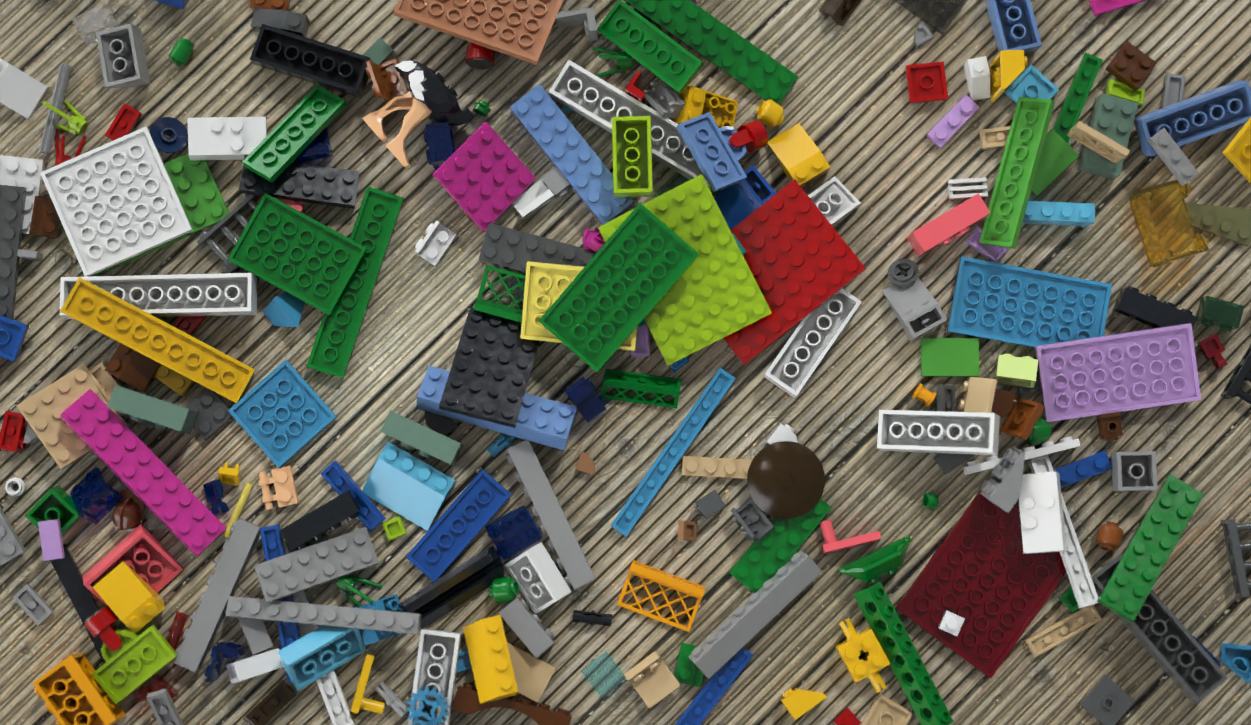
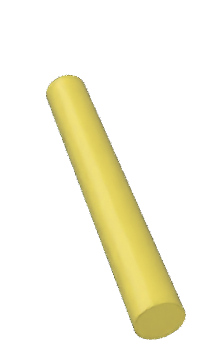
[222,482,253,538]

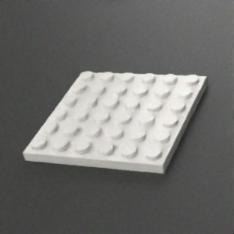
[40,126,193,277]

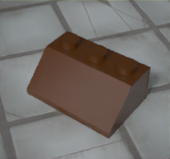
[105,343,161,392]

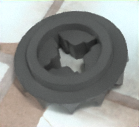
[888,259,919,287]

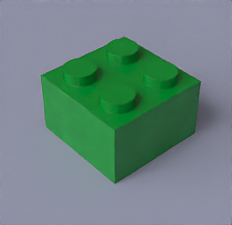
[25,485,86,537]

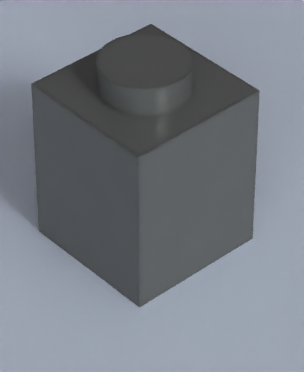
[694,490,725,519]

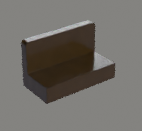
[819,0,861,26]

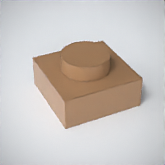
[677,520,697,541]

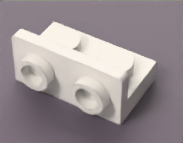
[415,220,457,267]

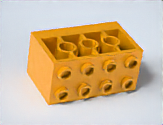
[33,652,127,725]

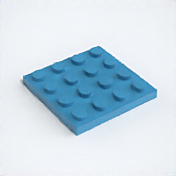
[228,360,337,468]

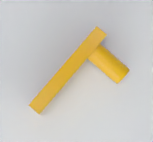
[350,652,385,714]

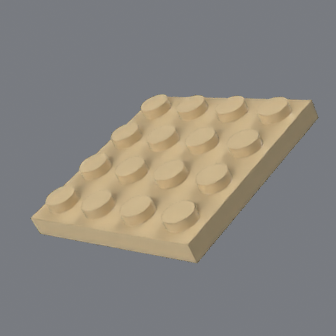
[17,364,128,470]

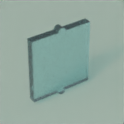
[581,651,626,698]

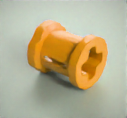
[911,383,937,408]

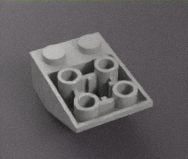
[882,277,947,341]
[980,446,1025,513]

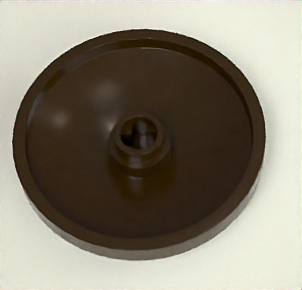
[747,441,825,519]

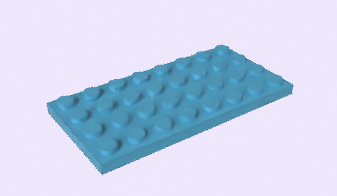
[947,256,1112,348]

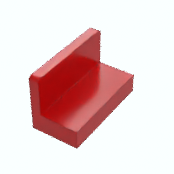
[625,71,646,104]

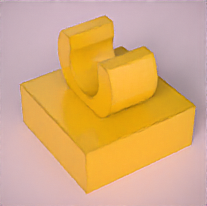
[218,462,241,486]

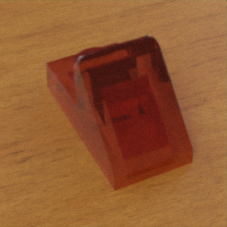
[134,674,178,701]

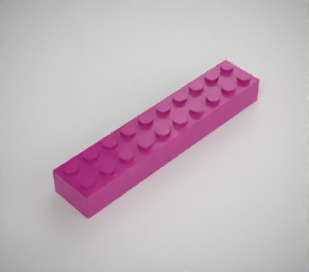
[60,389,227,557]

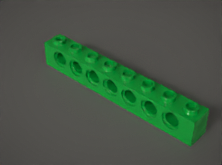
[853,581,954,725]

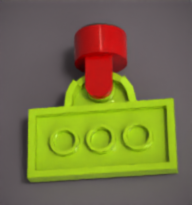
[84,606,178,704]

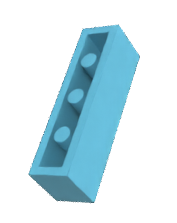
[1022,201,1095,226]

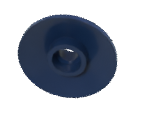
[149,117,188,153]

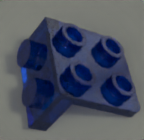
[485,506,542,560]

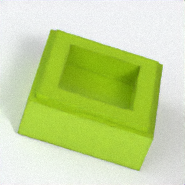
[382,516,408,541]

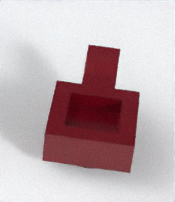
[1197,334,1227,370]

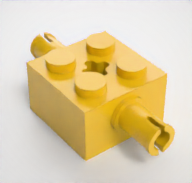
[835,618,890,693]

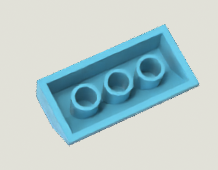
[278,626,366,691]

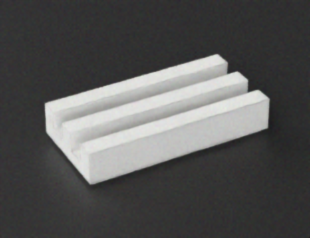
[948,177,988,200]

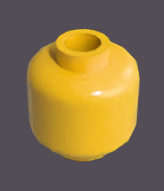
[755,99,785,128]

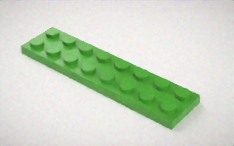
[979,97,1055,249]

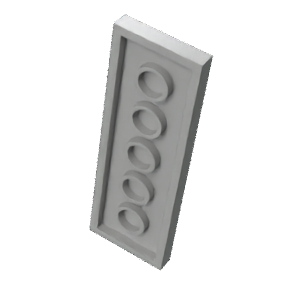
[254,527,379,603]

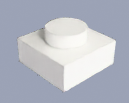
[938,610,965,636]

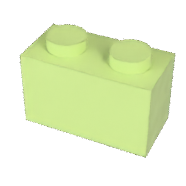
[995,354,1038,388]

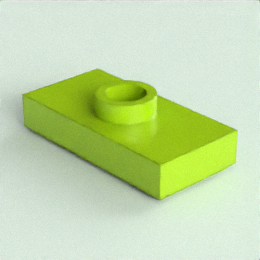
[1106,79,1145,109]

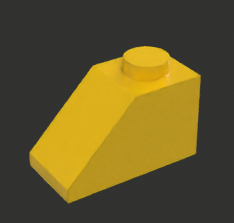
[780,688,827,720]

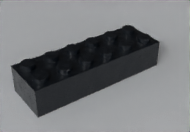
[250,24,372,98]

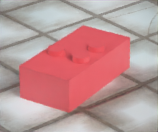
[907,193,990,258]

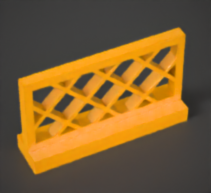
[617,560,706,632]

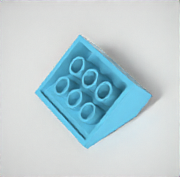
[362,442,457,531]

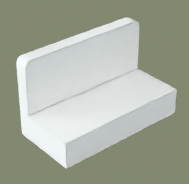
[512,180,555,220]

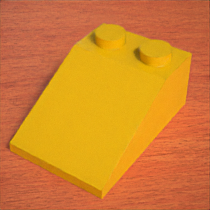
[767,123,830,187]
[93,561,165,634]

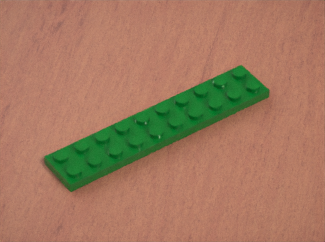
[623,0,798,104]
[306,186,404,379]

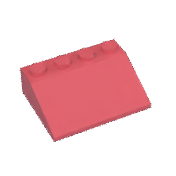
[83,524,183,611]

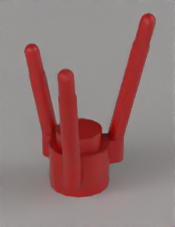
[54,128,86,165]

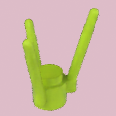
[42,100,88,135]

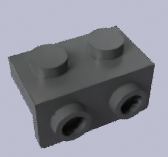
[731,498,776,543]

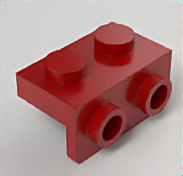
[0,411,28,453]

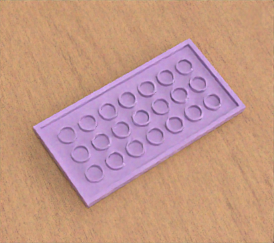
[1035,323,1201,422]

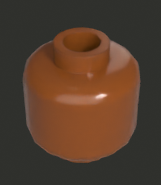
[1096,521,1124,551]

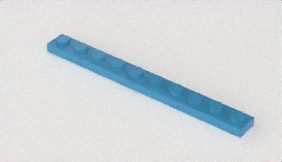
[611,368,736,536]

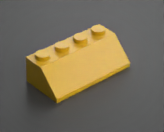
[463,615,518,704]

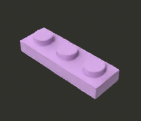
[926,95,980,149]

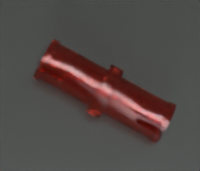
[167,611,188,652]

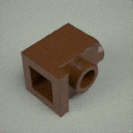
[1096,412,1123,441]

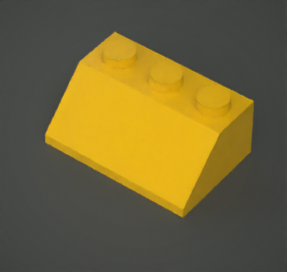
[989,50,1027,102]

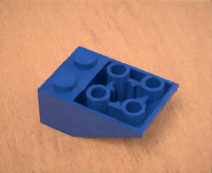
[714,165,776,230]

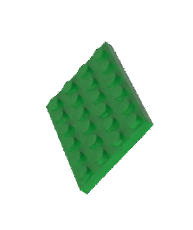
[227,193,367,315]

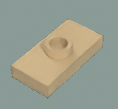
[89,361,122,403]

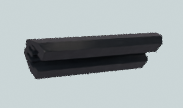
[398,546,505,629]

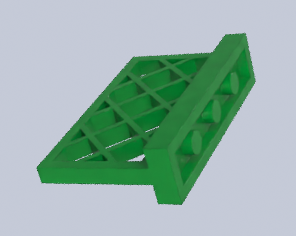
[474,265,526,323]

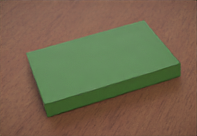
[1031,128,1080,196]
[920,338,979,377]

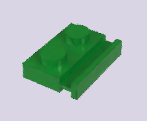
[674,642,704,687]

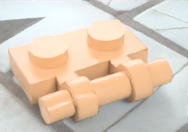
[258,466,299,510]

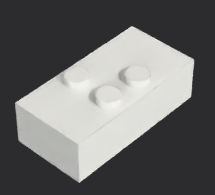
[187,117,267,161]
[1019,472,1067,554]

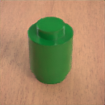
[168,37,194,67]

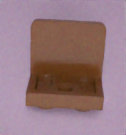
[366,58,409,102]

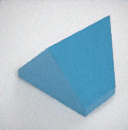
[263,292,305,327]
[1221,643,1251,684]

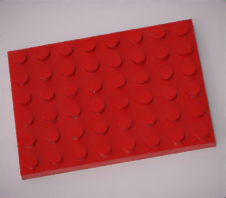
[724,179,866,365]

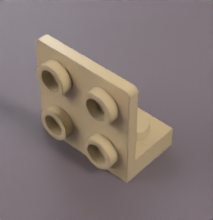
[624,651,680,708]

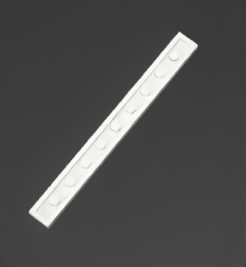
[284,542,355,725]

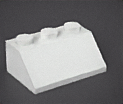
[505,542,572,614]

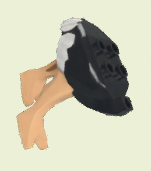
[362,60,475,170]

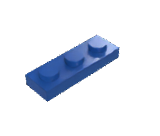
[1054,451,1112,488]

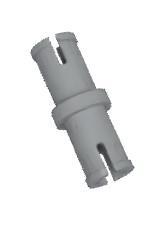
[374,681,409,718]

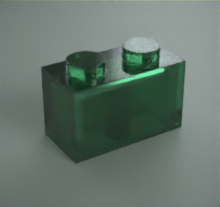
[1196,296,1244,332]

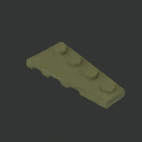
[1175,202,1251,246]

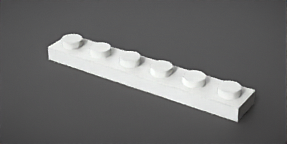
[963,436,1080,475]

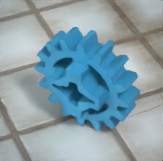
[406,686,450,725]

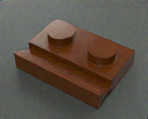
[29,196,61,239]

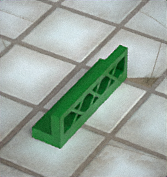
[601,369,681,409]

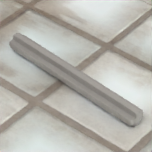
[39,63,71,154]

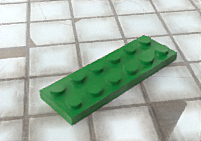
[597,0,704,94]
[242,85,347,183]
[729,499,832,593]

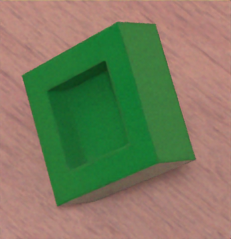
[1058,586,1079,613]

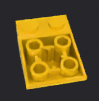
[673,85,739,128]

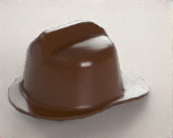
[112,488,145,532]

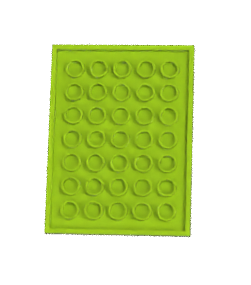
[598,174,772,365]

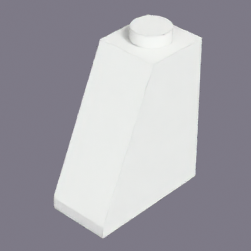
[226,648,284,684]

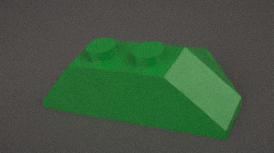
[838,536,911,584]

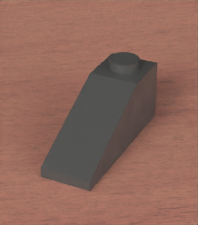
[251,8,310,37]

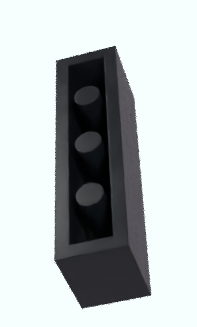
[1113,286,1197,330]
[279,490,361,550]

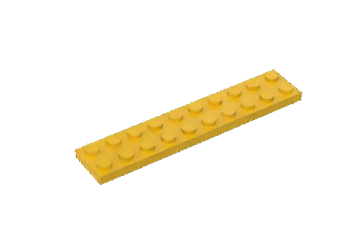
[60,277,255,403]

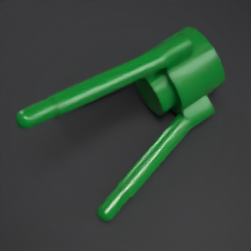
[593,47,632,78]
[336,574,382,607]

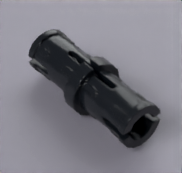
[572,610,612,627]

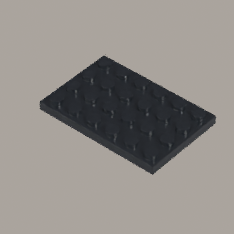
[439,307,540,428]

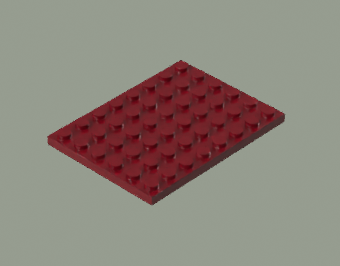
[895,489,1067,678]

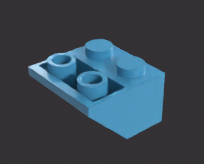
[355,594,402,645]

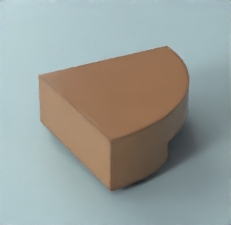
[576,451,595,475]

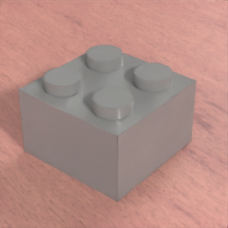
[1111,451,1158,491]

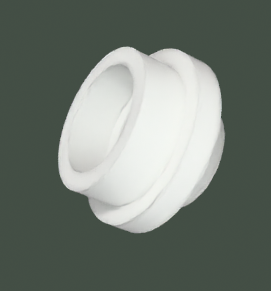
[5,477,25,497]

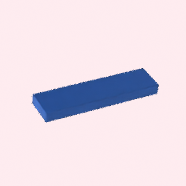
[320,460,386,532]

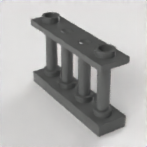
[197,194,260,274]
[1221,519,1251,598]

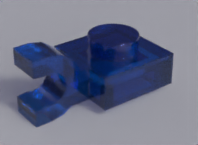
[203,479,229,515]

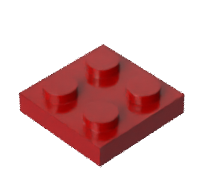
[905,61,948,104]

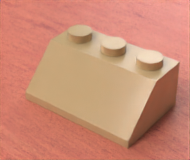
[958,377,997,413]

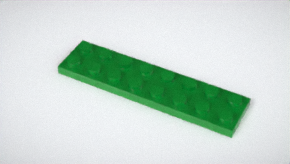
[1097,474,1204,622]

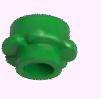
[473,100,491,117]
[923,491,939,510]

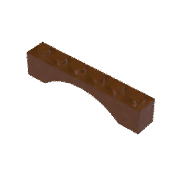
[452,683,572,725]

